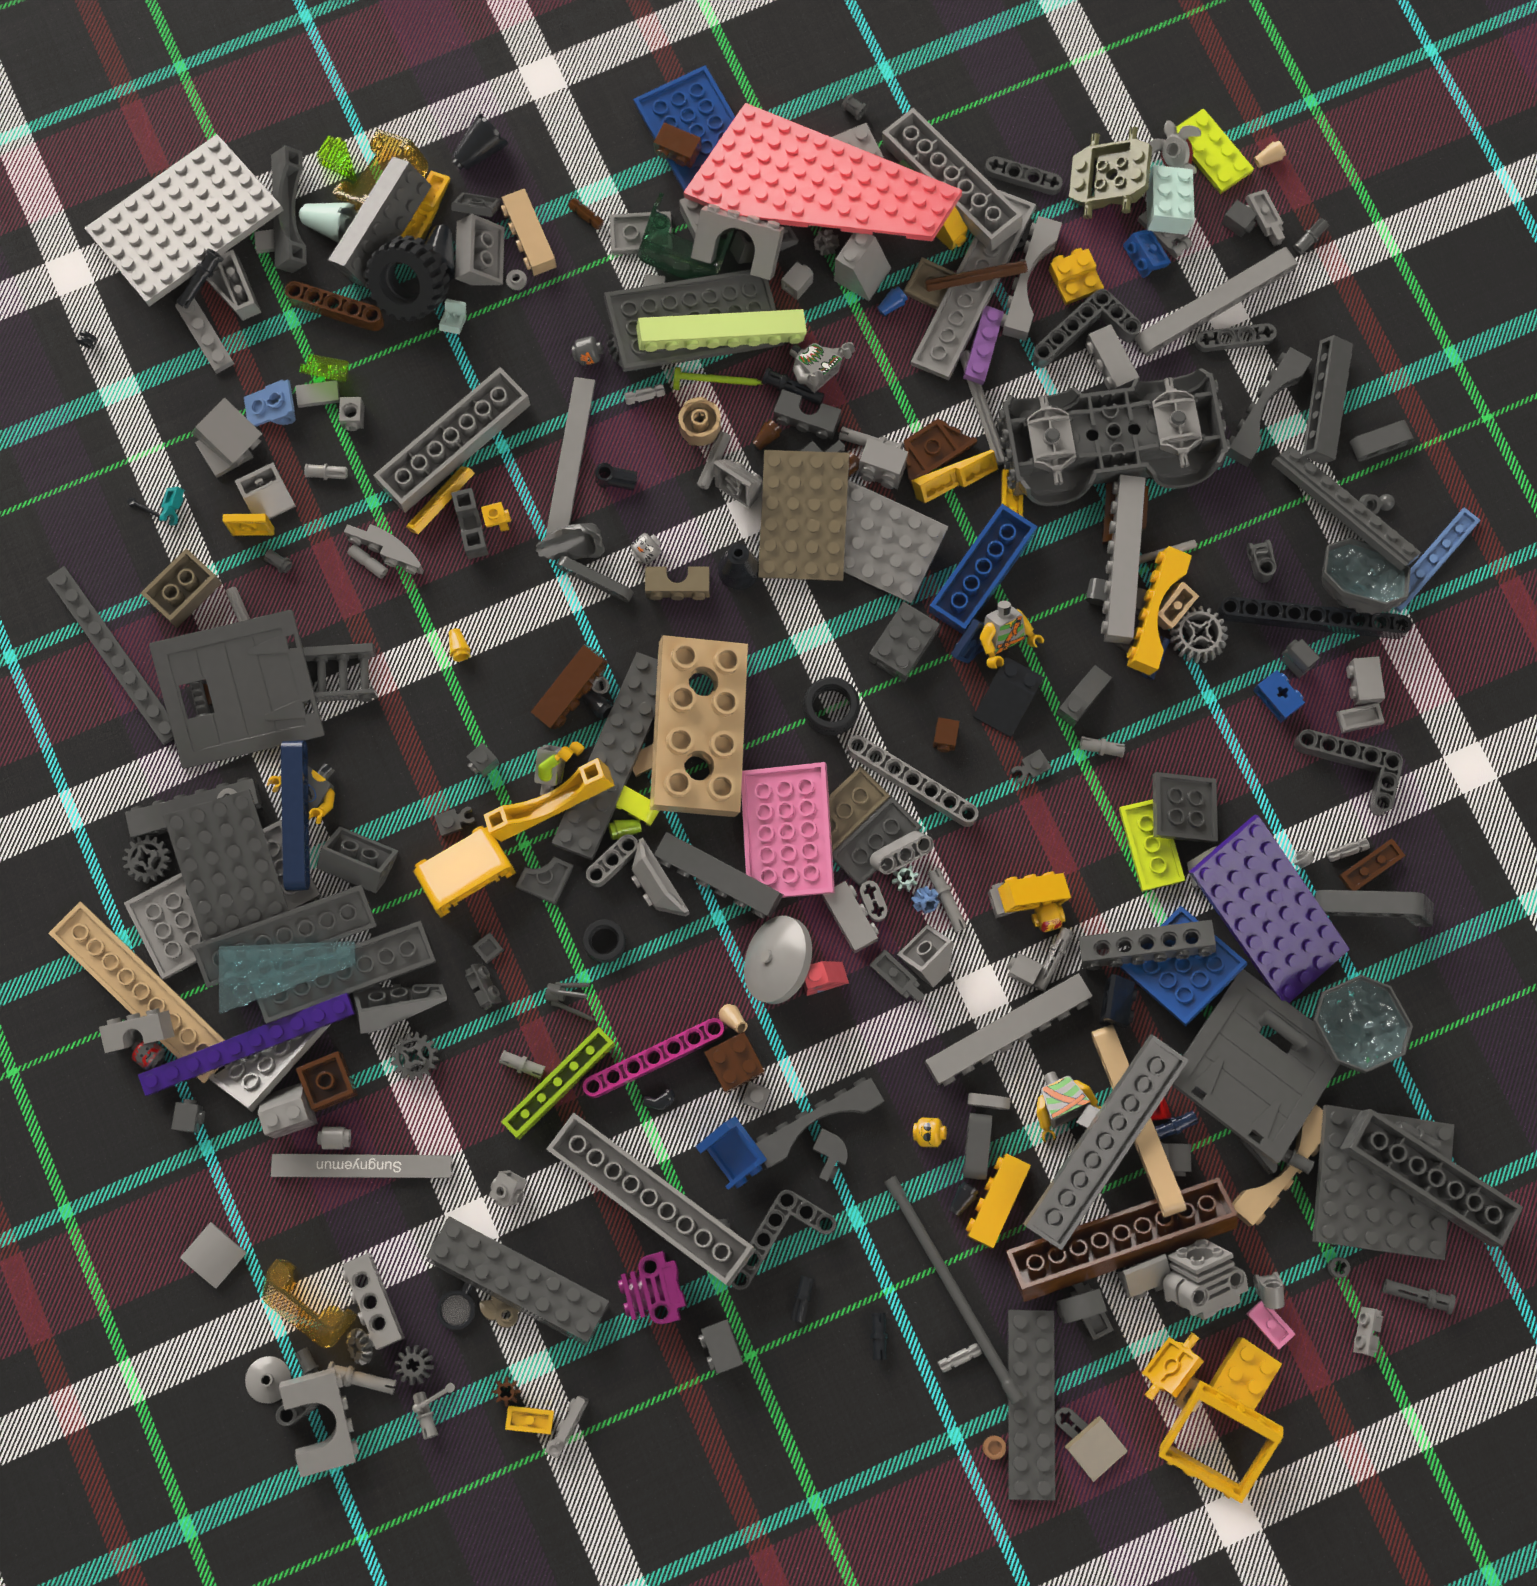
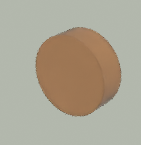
[983,1435,1006,1460]

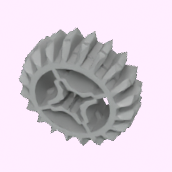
[1169,606,1228,664]

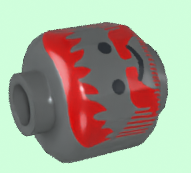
[132,1039,166,1071]

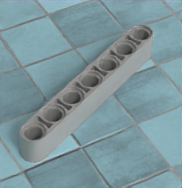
[847,735,978,827]

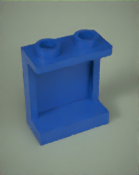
[695,1116,767,1190]

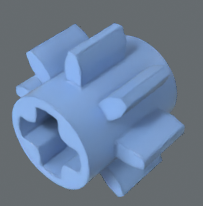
[911,886,940,914]

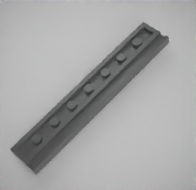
[1272,446,1421,571]

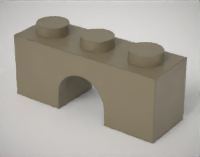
[645,567,710,600]

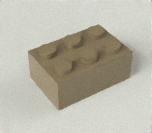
[140,548,222,628]

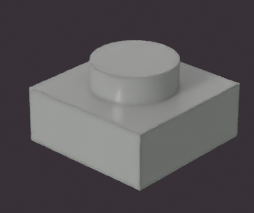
[742,1082,771,1111]

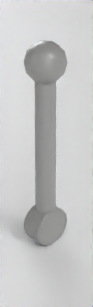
[412,1383,455,1413]

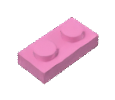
[1246,1300,1296,1350]

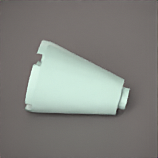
[299,203,358,243]

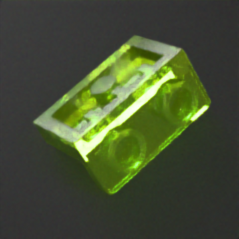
[299,354,349,382]

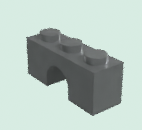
[774,390,841,439]
[451,488,489,560]

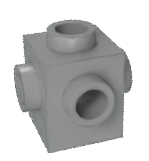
[489,1170,528,1208]

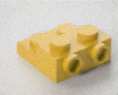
[1049,248,1104,305]

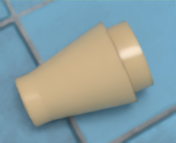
[1254,141,1286,168]
[719,1004,747,1033]

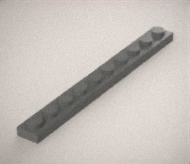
[47,566,174,745]

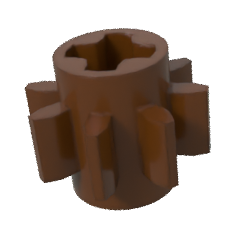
[492,1377,522,1406]

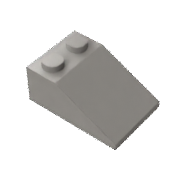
[714,459,763,509]

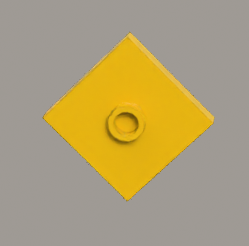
[223,514,275,536]

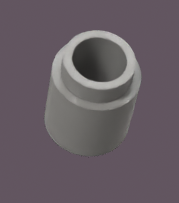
[317,1127,351,1150]

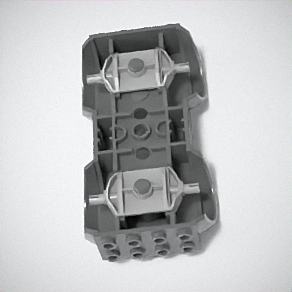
[997,368,1230,506]

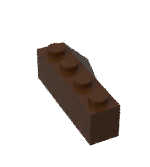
[531,645,608,729]

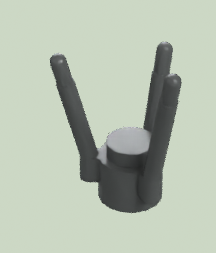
[545,982,594,1021]

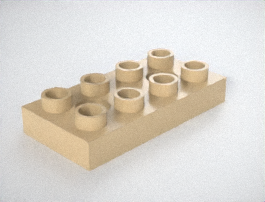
[650,635,748,817]

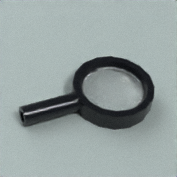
[436,1282,476,1330]

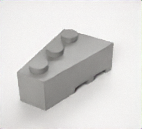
[206,250,261,320]

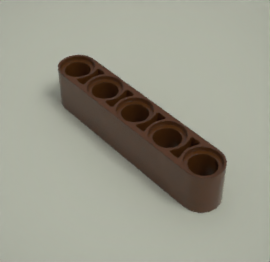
[285,281,384,331]

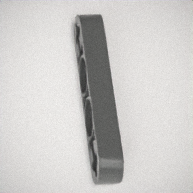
[985,156,1063,195]
[1195,323,1277,352]
[556,556,634,602]

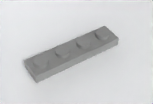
[175,298,234,374]

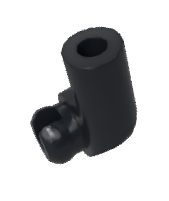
[642,1089,675,1110]

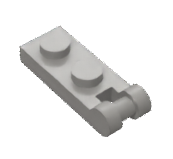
[1137,210,1193,259]

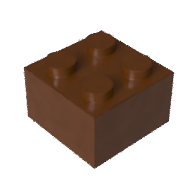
[704,1032,765,1094]
[296,1051,358,1112]

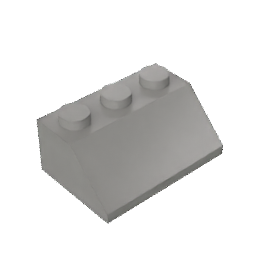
[455,214,504,285]

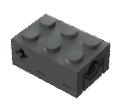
[868,602,940,683]

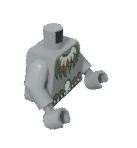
[789,342,855,393]

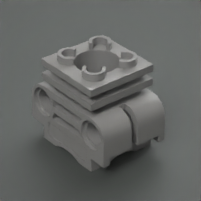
[1163,1239,1248,1320]

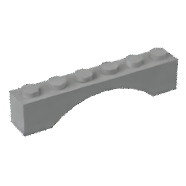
[1000,216,1062,341]

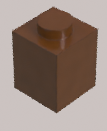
[933,717,960,752]

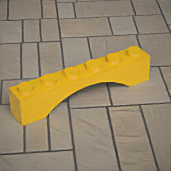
[1127,546,1192,675]
[484,758,615,842]

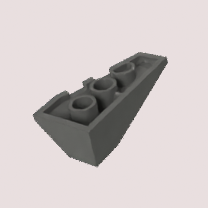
[352,984,447,1034]

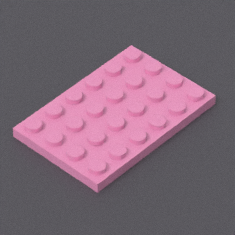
[741,762,835,898]

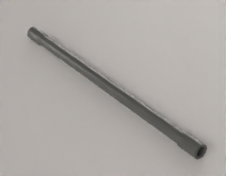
[884,1176,1024,1404]

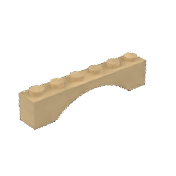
[1232,1105,1323,1226]

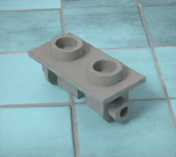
[1353,1307,1384,1357]

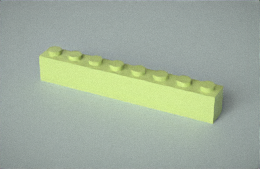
[636,309,807,352]

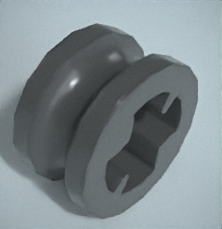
[1327,1257,1350,1278]

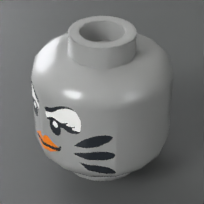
[630,533,662,564]

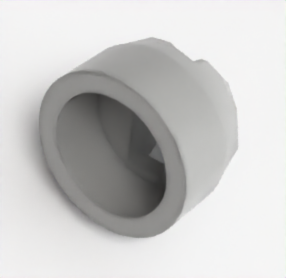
[592,676,610,694]

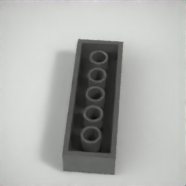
[328,157,432,288]

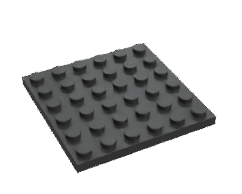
[1312,1105,1454,1260]

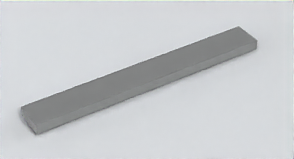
[546,377,595,534]

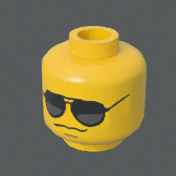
[913,1118,947,1147]

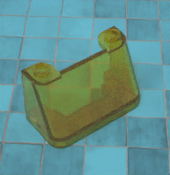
[332,129,428,211]
[262,1259,358,1348]

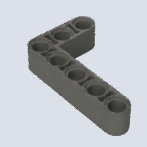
[1032,289,1141,368]
[1294,729,1403,816]
[1315,890,1434,927]
[731,1190,836,1290]

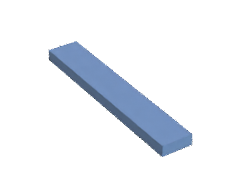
[1390,507,1481,613]

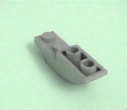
[344,524,424,575]

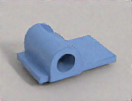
[244,380,296,427]

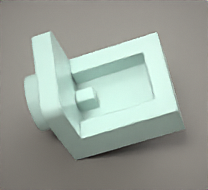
[439,299,466,334]

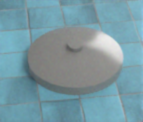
[744,916,812,1004]

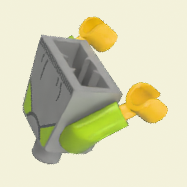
[534,742,585,795]

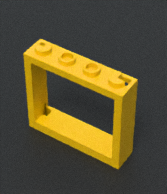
[1159,1380,1283,1504]

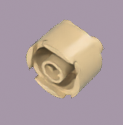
[678,397,721,446]

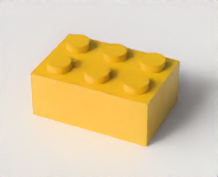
[1209,1337,1282,1410]

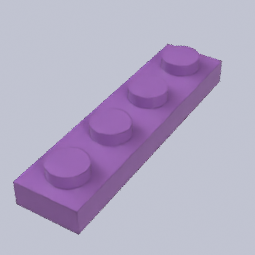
[963,305,1004,385]

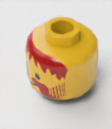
[1031,901,1065,932]

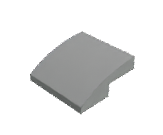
[180,1222,246,1288]

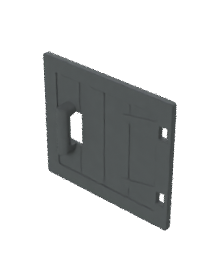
[149,610,325,769]
[1172,969,1340,1164]

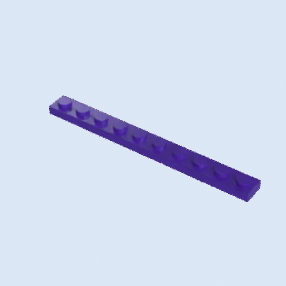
[138,993,356,1096]

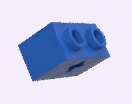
[1253,670,1305,723]

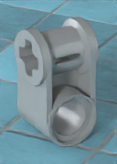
[1253,1272,1285,1309]

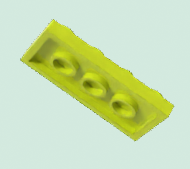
[1176,108,1254,194]
[1119,799,1185,892]

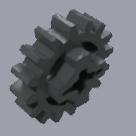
[122,835,172,884]
[390,1032,439,1082]

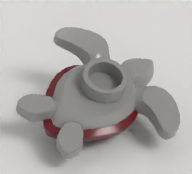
[1149,120,1201,174]

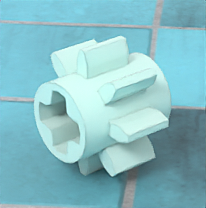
[892,865,919,892]

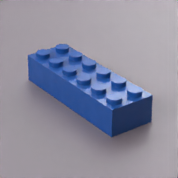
[929,504,1037,635]

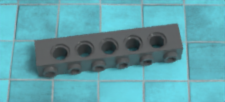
[1079,920,1216,970]

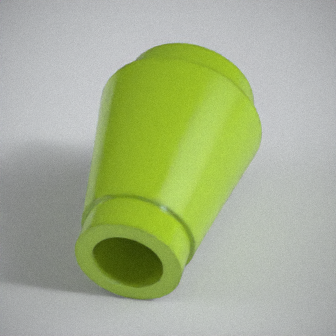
[608,819,642,841]

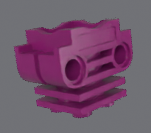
[618,1251,687,1324]

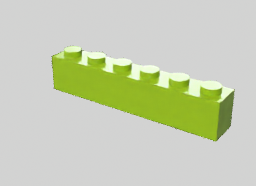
[501,1027,616,1140]

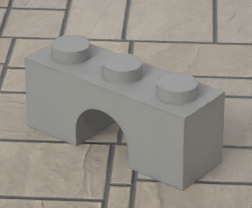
[99,1008,175,1053]

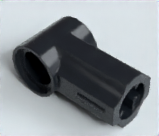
[595,463,638,491]

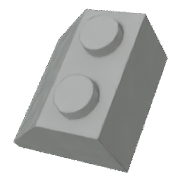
[1117,1254,1170,1300]

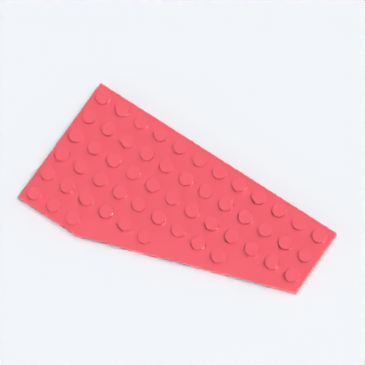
[683,103,962,241]

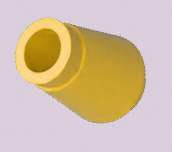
[448,628,471,662]

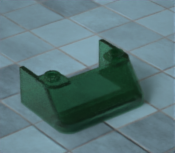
[638,192,736,280]

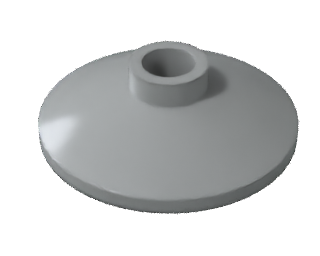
[245,1356,291,1403]

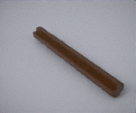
[925,260,1028,292]

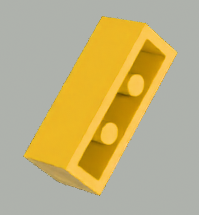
[998,871,1071,913]

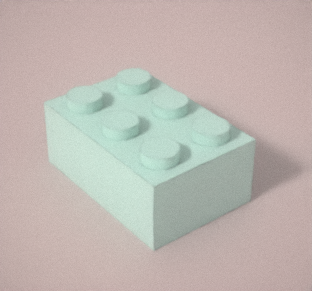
[1146,165,1195,235]

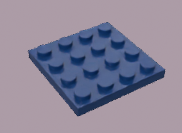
[1120,906,1247,1027]

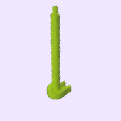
[673,367,763,390]

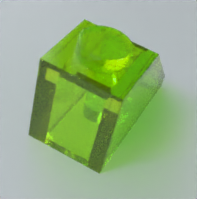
[316,135,357,182]

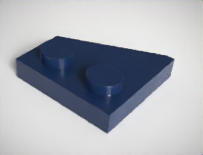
[951,619,984,664]

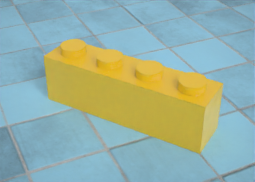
[966,1153,1031,1249]

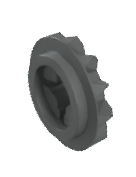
[346,1328,372,1365]

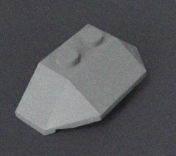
[631,838,689,916]

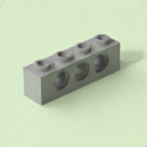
[341,1253,405,1350]

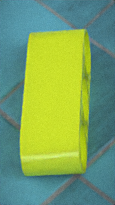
[616,785,659,826]

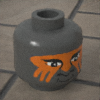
[572,336,604,366]

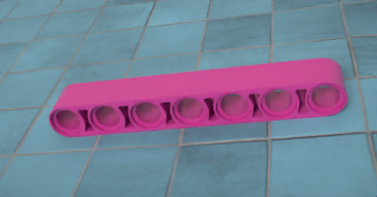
[583,1018,725,1098]

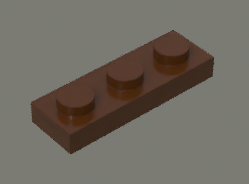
[1338,838,1406,891]

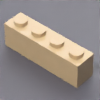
[500,188,557,276]

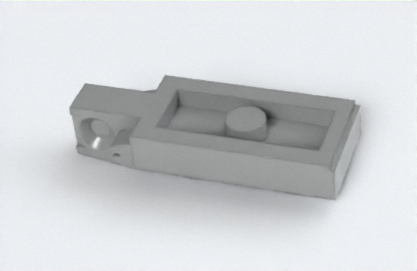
[1245,190,1285,246]
[545,1396,589,1458]

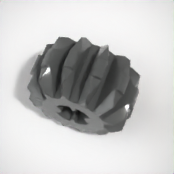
[395,1345,434,1385]

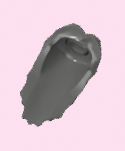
[536,523,605,561]

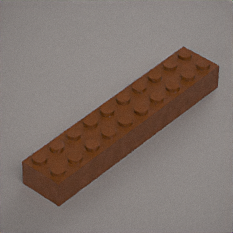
[1006,1177,1238,1302]

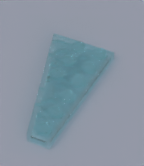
[219,941,356,1014]

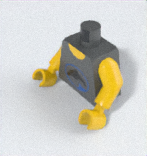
[267,763,335,824]

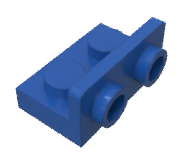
[1123,229,1171,278]

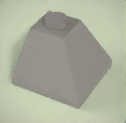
[897,924,954,988]

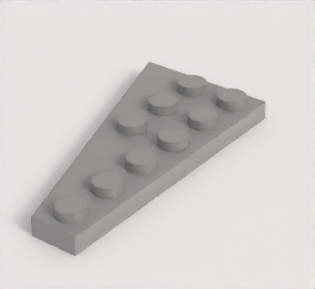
[208,1024,331,1112]

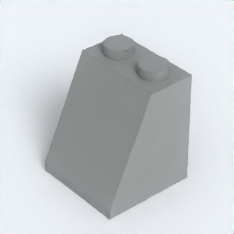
[834,233,891,301]
[192,398,262,466]
[258,1083,318,1139]

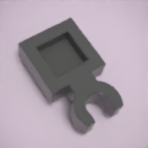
[1010,749,1051,784]
[434,807,476,837]

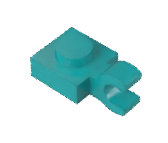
[159,486,184,526]

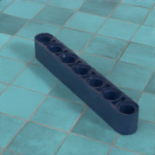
[281,740,310,891]

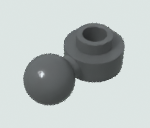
[1359,494,1395,515]

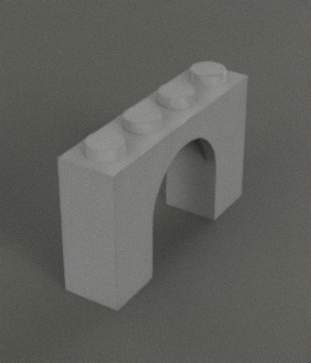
[691,204,785,280]
[279,1367,359,1478]

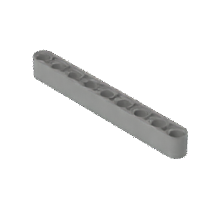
[1134,247,1298,356]

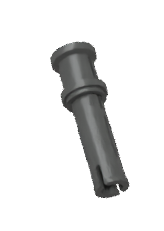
[1383,1279,1456,1315]

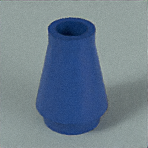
[877,286,908,317]

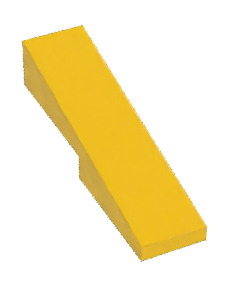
[401,171,450,240]
[911,450,998,503]

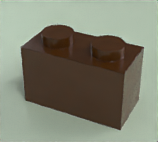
[653,122,702,168]

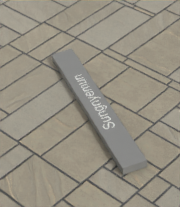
[271,1154,452,1178]

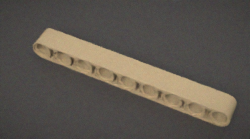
[1091,1025,1186,1218]

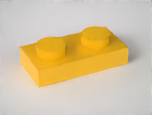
[505,1406,555,1434]

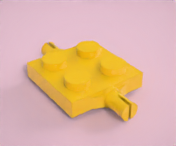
[1142,1332,1204,1401]

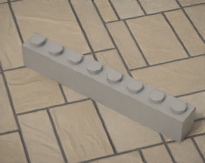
[1101,474,1146,645]
[924,973,1092,1087]

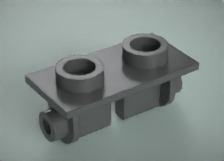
[465,963,502,1010]

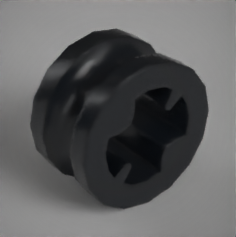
[76,330,97,349]

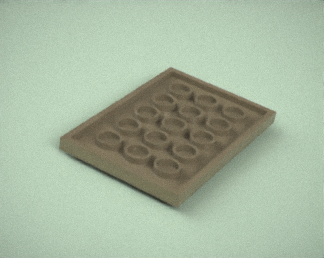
[758,450,850,581]

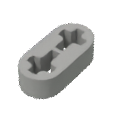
[860,881,888,922]
[967,1093,1011,1110]

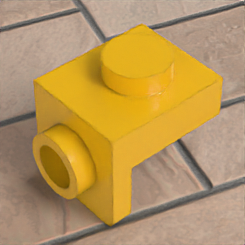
[481,502,511,532]

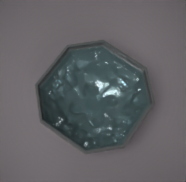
[1322,538,1411,615]
[1313,975,1413,1073]

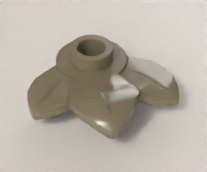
[479,1296,520,1328]

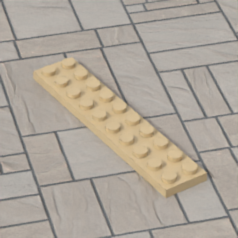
[49,902,225,1083]

